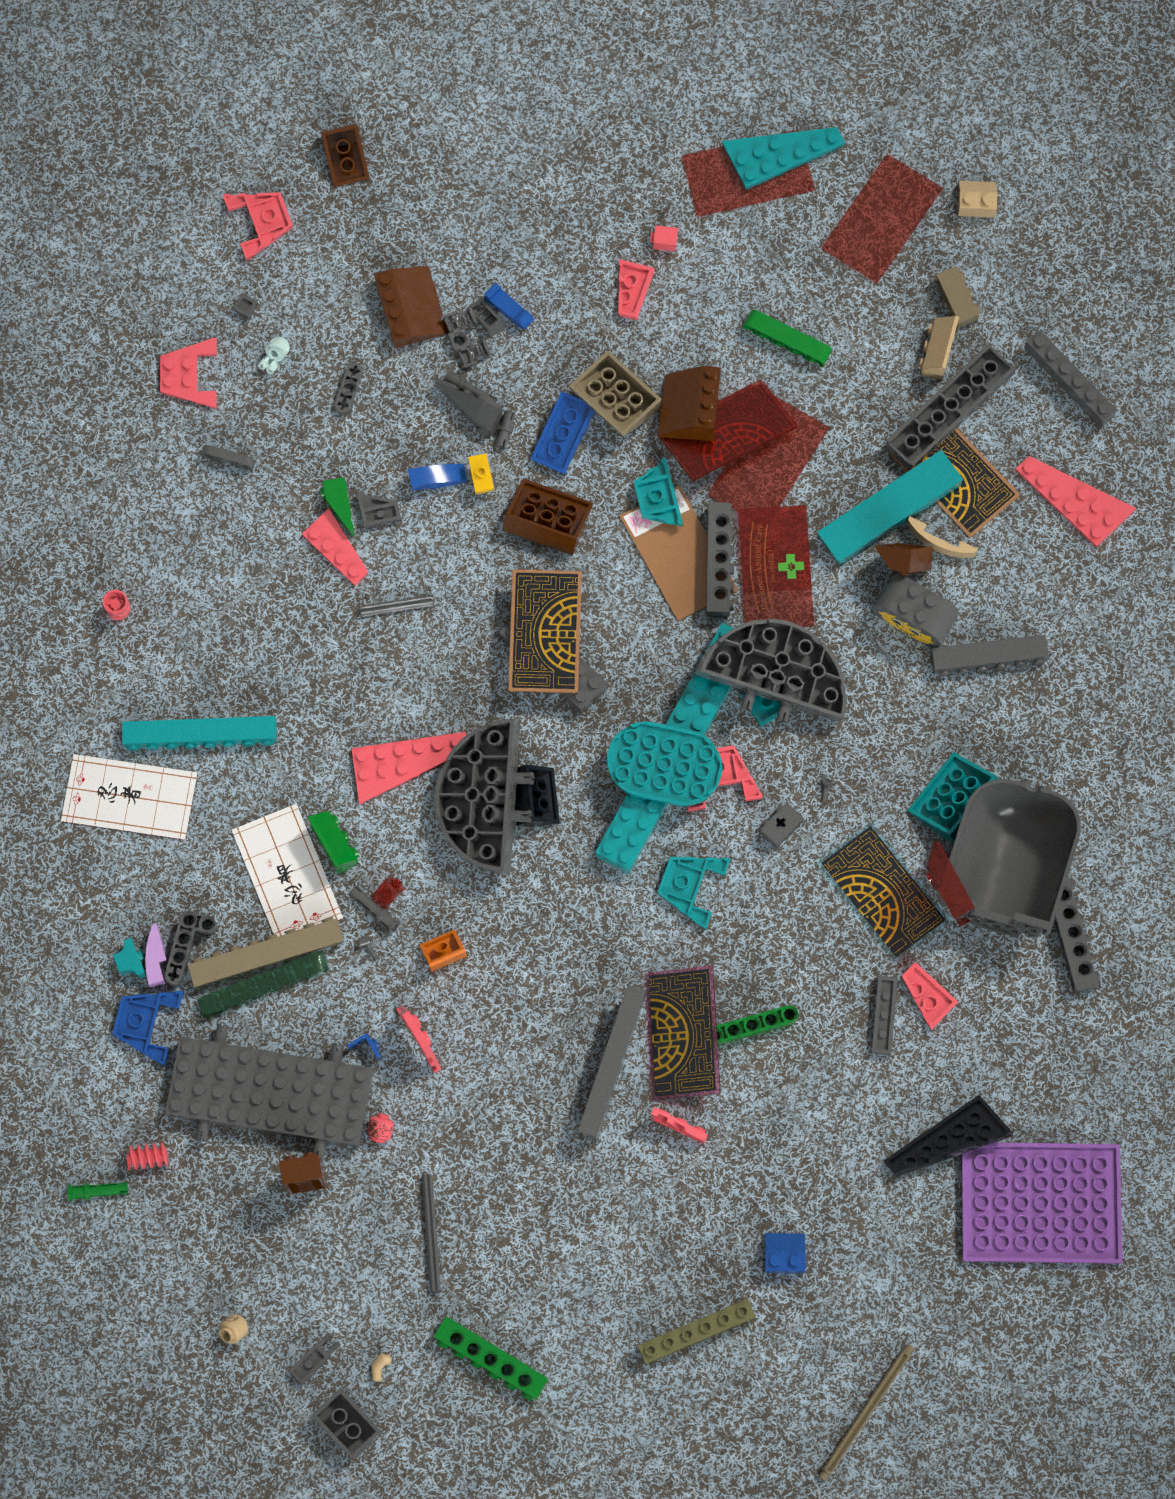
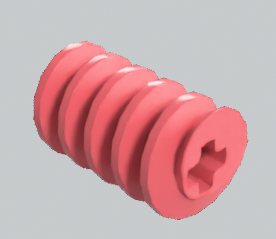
[127,1142,169,1171]

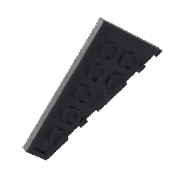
[884,1095,1014,1177]

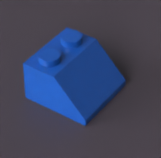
[765,1233,806,1274]

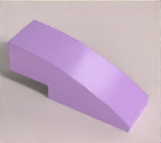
[145,923,168,988]

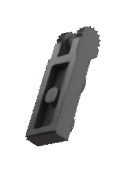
[288,1333,341,1386]

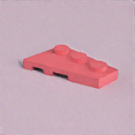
[902,962,958,1030]
[651,1107,708,1144]

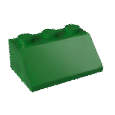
[307,811,359,875]

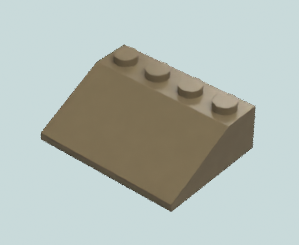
[569,350,662,437]

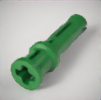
[67,1182,128,1202]

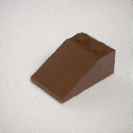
[321,123,370,187]

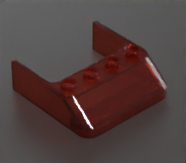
[925,840,975,927]

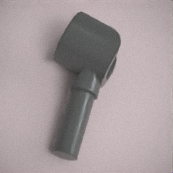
[821,775,834,803]
[358,936,379,961]

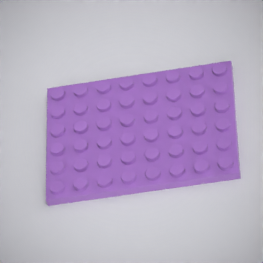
[961,1143,1122,1264]

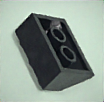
[515,764,560,827]

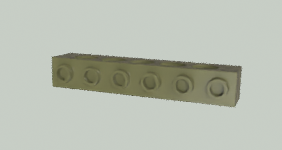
[638,1299,756,1365]

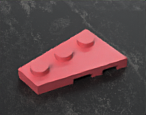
[618,259,655,320]

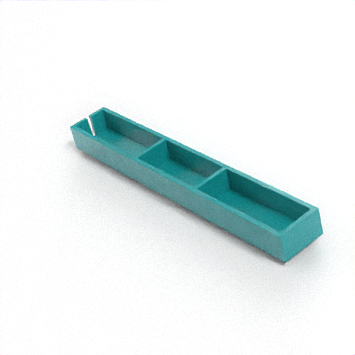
[595,622,734,874]

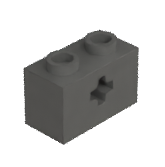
[760,803,804,849]

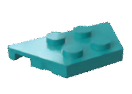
[633,458,683,527]

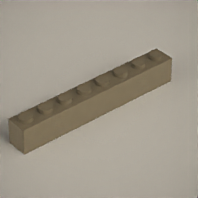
[188,917,344,989]

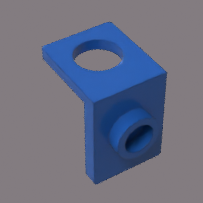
[347,1033,381,1060]

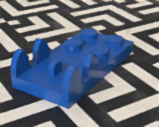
[531,391,596,475]

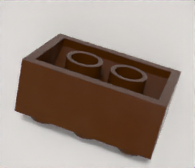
[876,543,933,576]

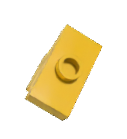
[468,453,494,494]

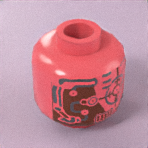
[366,1113,394,1143]

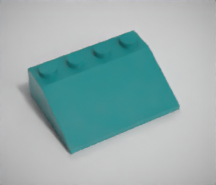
[907,752,998,844]

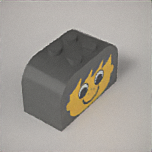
[872,574,959,648]

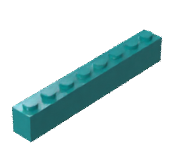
[122,716,277,751]

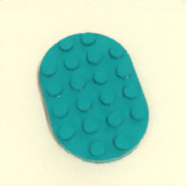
[607,721,722,807]

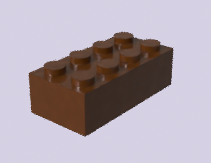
[279,1152,328,1194]

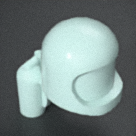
[258,337,290,374]

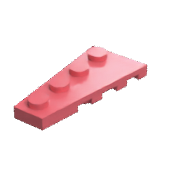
[302,508,368,586]

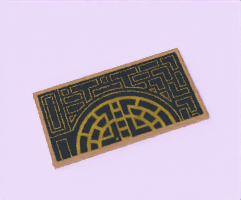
[508,569,582,694]

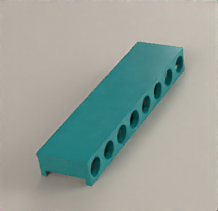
[817,450,963,566]

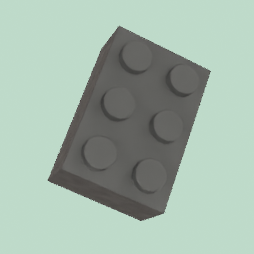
[311,1387,383,1461]

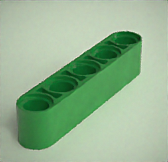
[742,309,832,367]
[712,1005,799,1047]

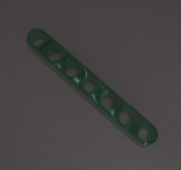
[197,951,329,1018]

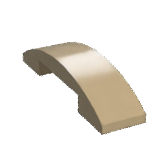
[907,517,978,558]

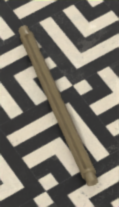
[818,1343,915,1482]

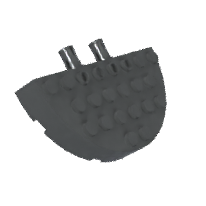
[695,619,847,723]
[435,719,534,875]

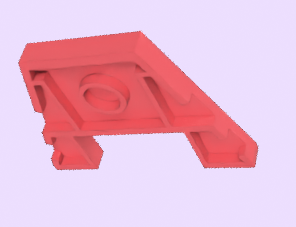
[223,192,293,261]
[160,338,217,409]
[688,745,763,812]
[396,1005,441,1073]

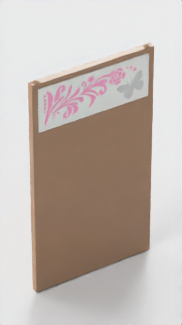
[619,485,738,621]

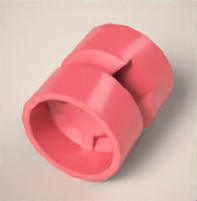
[103,590,131,620]

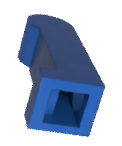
[484,282,534,330]

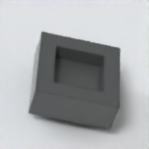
[232,293,259,319]

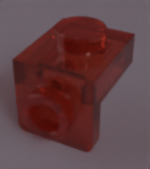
[371,877,405,909]

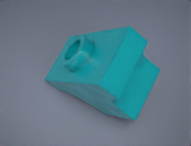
[113,938,147,979]

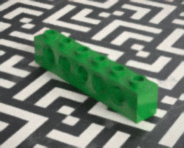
[434,1316,549,1401]

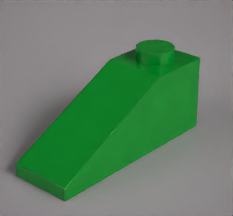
[320,477,355,536]

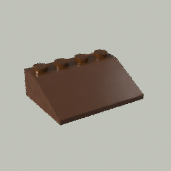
[374,266,448,348]
[658,366,721,441]
[502,478,594,555]

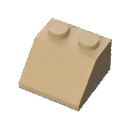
[958,181,997,218]

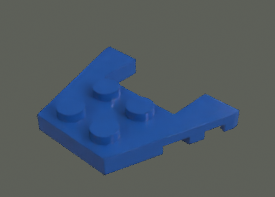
[112,991,184,1066]

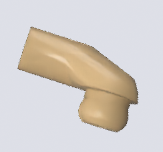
[371,1354,391,1382]

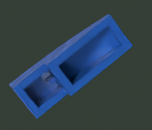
[408,464,468,492]

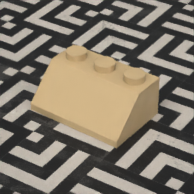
[919,316,959,380]

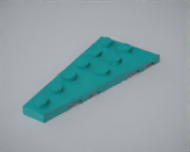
[722,127,845,190]

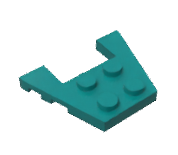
[657,857,731,930]

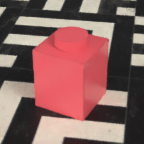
[650,225,678,251]

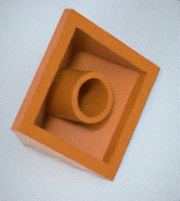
[419,929,467,972]

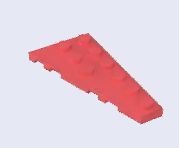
[1015,456,1136,548]
[352,732,466,805]

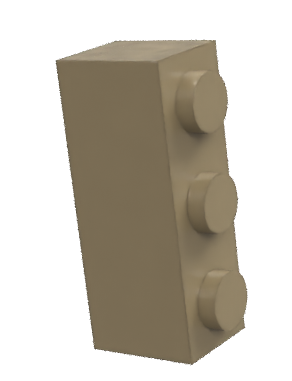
[935,266,981,329]

